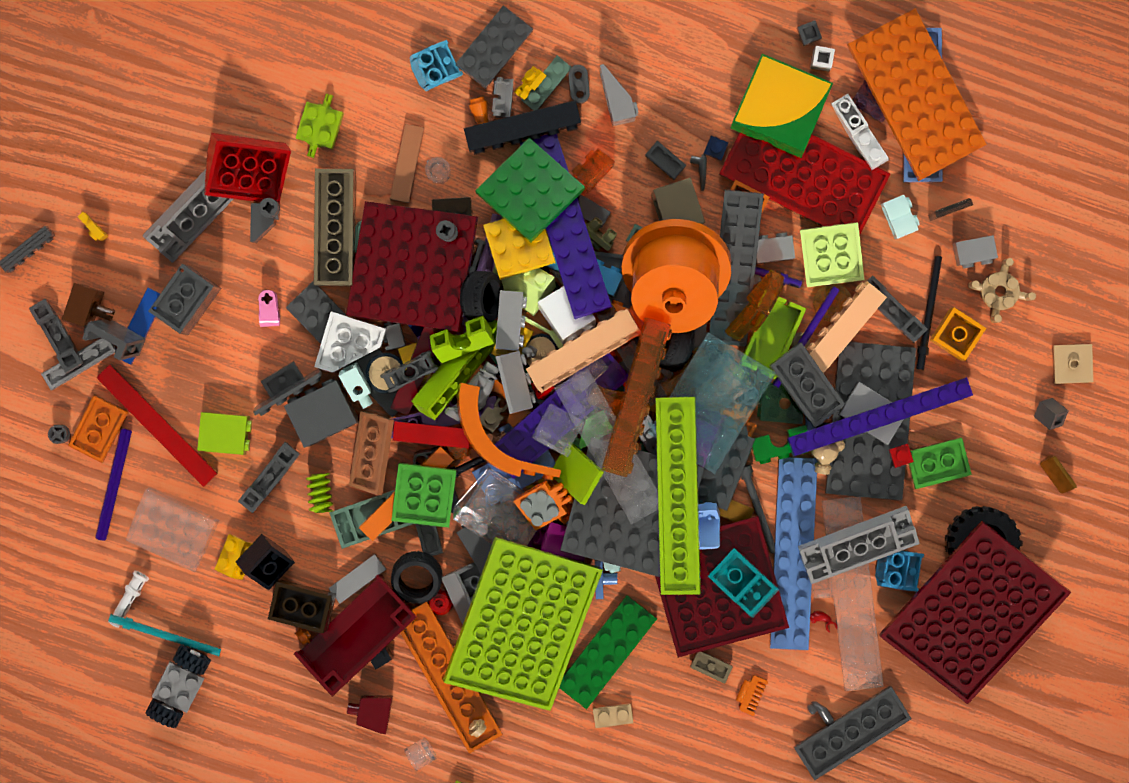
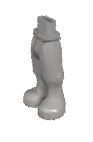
[444,362,499,421]

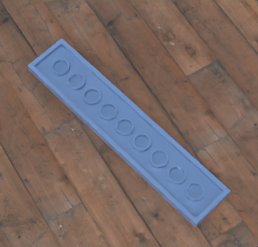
[770,457,818,650]

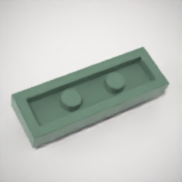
[521,55,571,111]

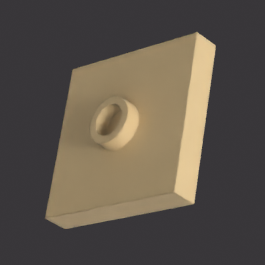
[1052,344,1094,384]

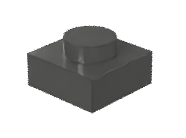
[797,20,822,46]

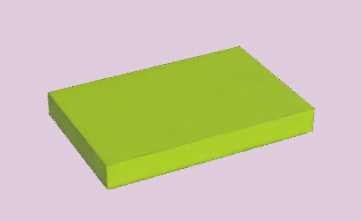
[553,441,604,505]

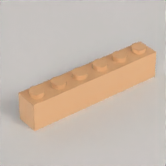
[806,281,887,374]
[526,309,642,393]

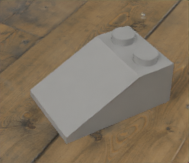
[599,64,639,127]

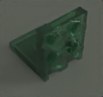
[756,382,803,424]

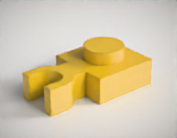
[514,66,546,100]
[78,212,109,241]

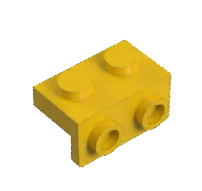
[214,534,253,580]

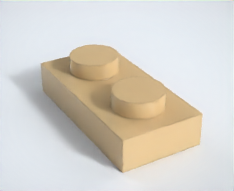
[593,703,633,728]

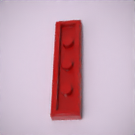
[392,421,470,449]

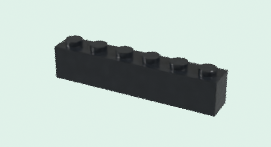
[464,100,581,155]

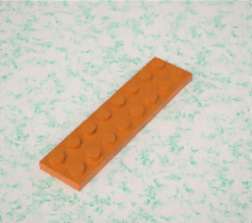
[401,602,503,754]

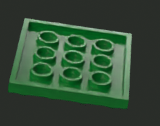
[475,138,585,242]

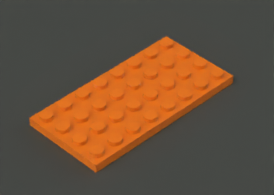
[847,8,987,181]

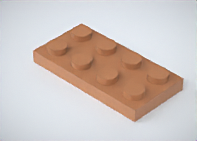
[349,411,394,495]

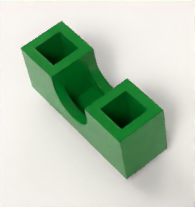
[752,425,807,465]

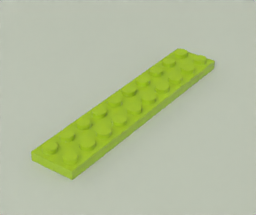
[656,397,701,595]

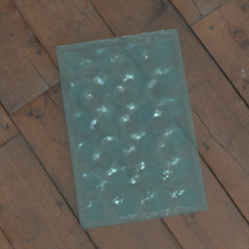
[648,332,776,474]

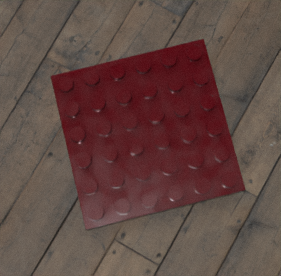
[346,201,478,332]
[655,516,789,658]

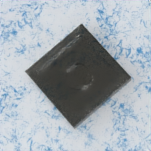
[928,198,973,221]

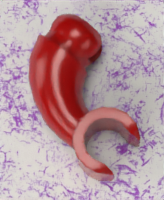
[810,611,837,633]

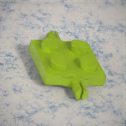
[296,94,344,158]

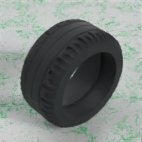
[460,271,504,323]
[652,330,695,372]
[391,551,442,604]

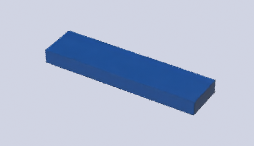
[114,288,160,365]

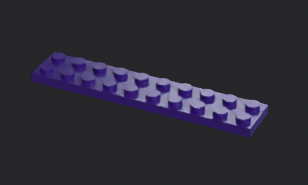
[520,134,612,319]

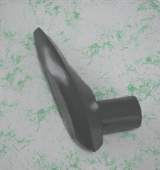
[690,154,707,191]

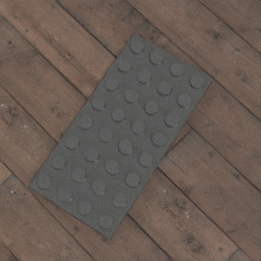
[825,342,916,501]

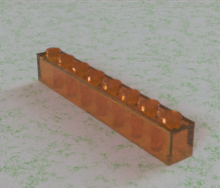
[601,318,672,477]

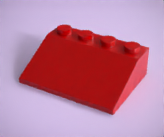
[204,133,291,203]

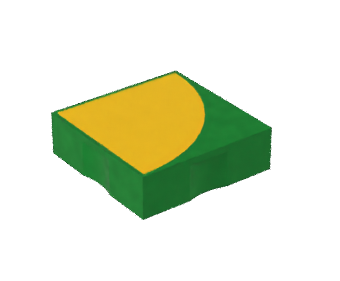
[730,54,833,158]

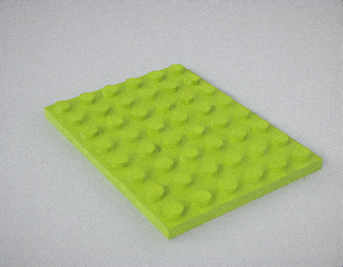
[443,537,603,711]

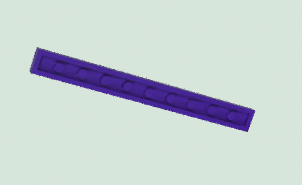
[787,377,973,456]

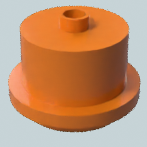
[622,219,731,333]

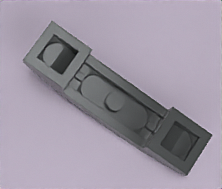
[867,275,928,343]
[29,299,83,374]
[238,442,300,513]

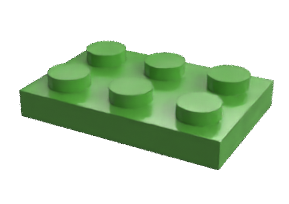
[908,438,972,489]

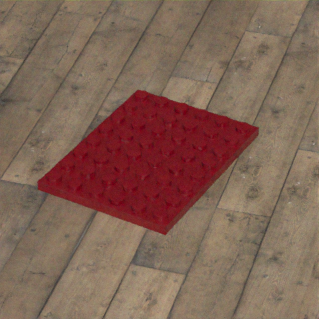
[879,521,1071,704]

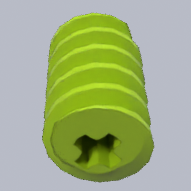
[306,473,333,513]

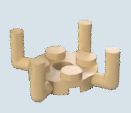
[968,258,1036,323]

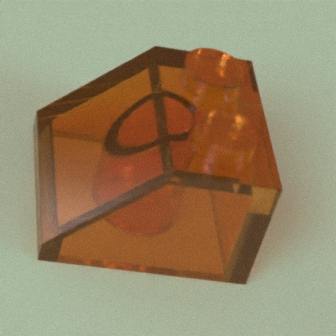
[571,148,615,193]

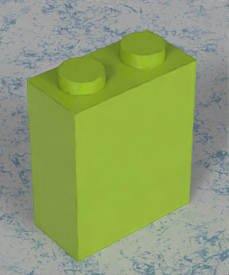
[197,412,252,455]

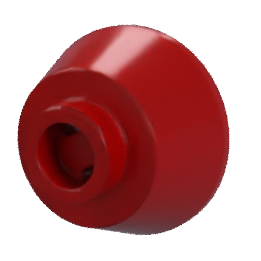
[428,589,453,615]

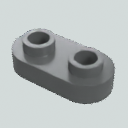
[569,65,590,104]

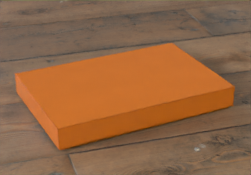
[68,395,129,463]

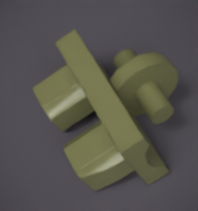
[586,217,617,251]

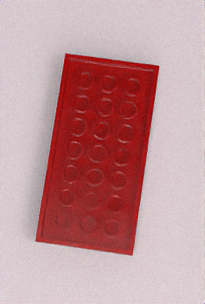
[719,133,890,236]

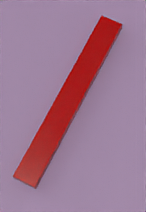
[96,364,218,487]

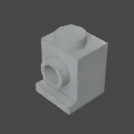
[384,322,406,351]

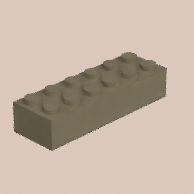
[314,169,356,286]

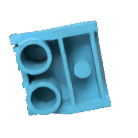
[410,40,463,92]

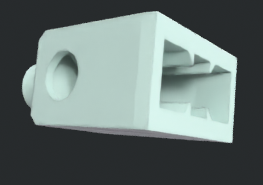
[339,362,373,409]

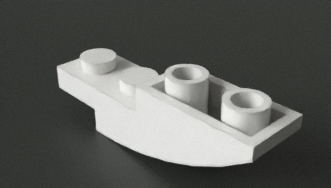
[831,94,889,170]

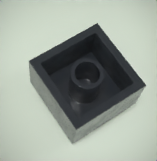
[236,534,295,590]

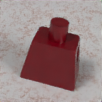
[347,695,393,735]

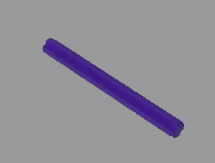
[95,429,132,541]

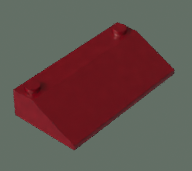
[294,574,417,697]

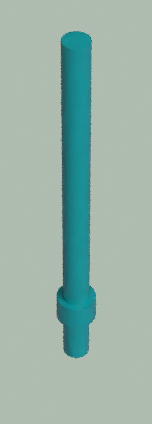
[108,614,221,656]

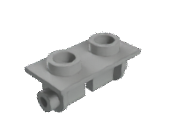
[491,77,514,118]

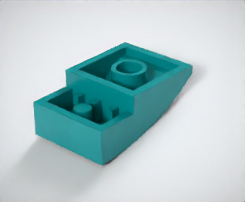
[708,548,779,617]

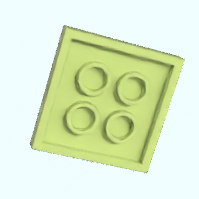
[800,222,865,287]

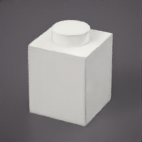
[810,46,835,72]

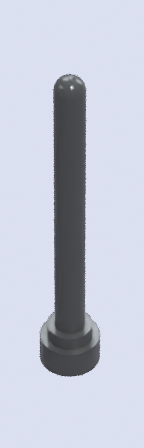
[741,464,775,553]

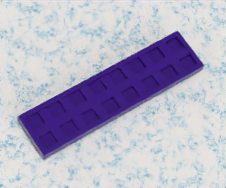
[494,353,630,479]

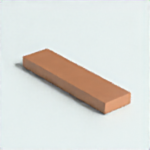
[390,124,424,203]

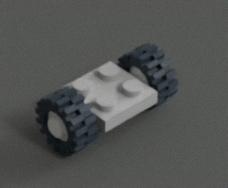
[145,645,211,728]

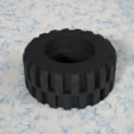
[945,506,1023,557]

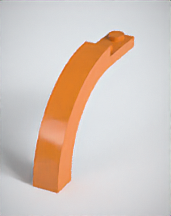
[457,383,561,480]

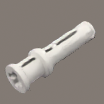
[108,570,149,628]

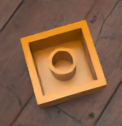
[929,307,986,361]

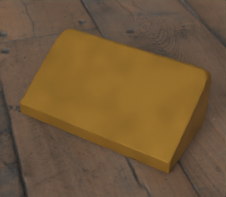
[1040,455,1077,494]

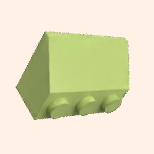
[493,266,556,316]

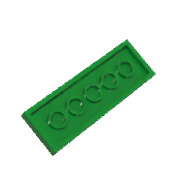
[559,595,657,710]

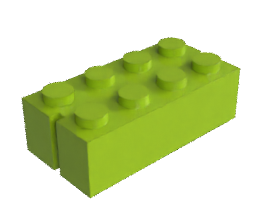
[739,293,807,380]

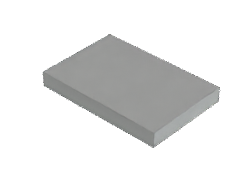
[838,382,904,445]

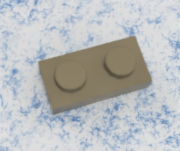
[690,651,733,684]

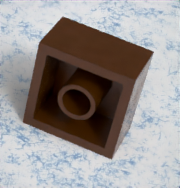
[62,283,115,327]

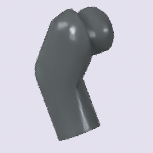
[807,701,834,725]

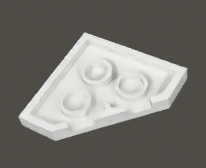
[314,311,387,373]

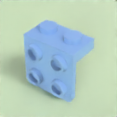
[699,502,720,549]

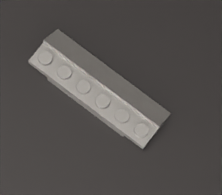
[142,169,233,263]
[798,506,920,584]

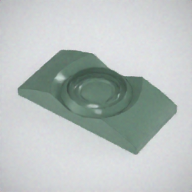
[329,490,413,549]

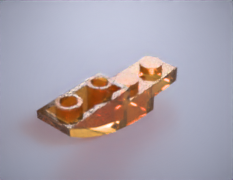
[725,269,784,341]

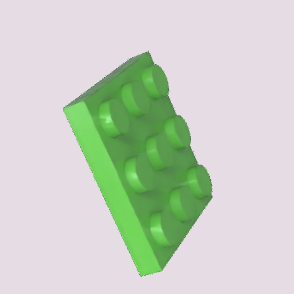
[391,463,456,528]

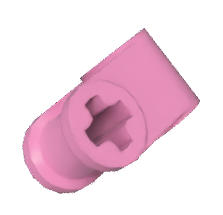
[258,290,280,327]

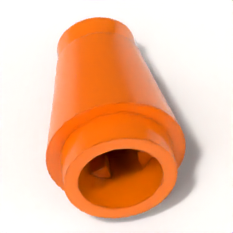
[468,96,488,125]

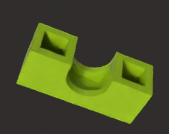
[430,316,494,363]

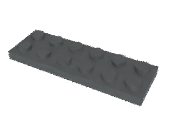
[794,686,912,780]

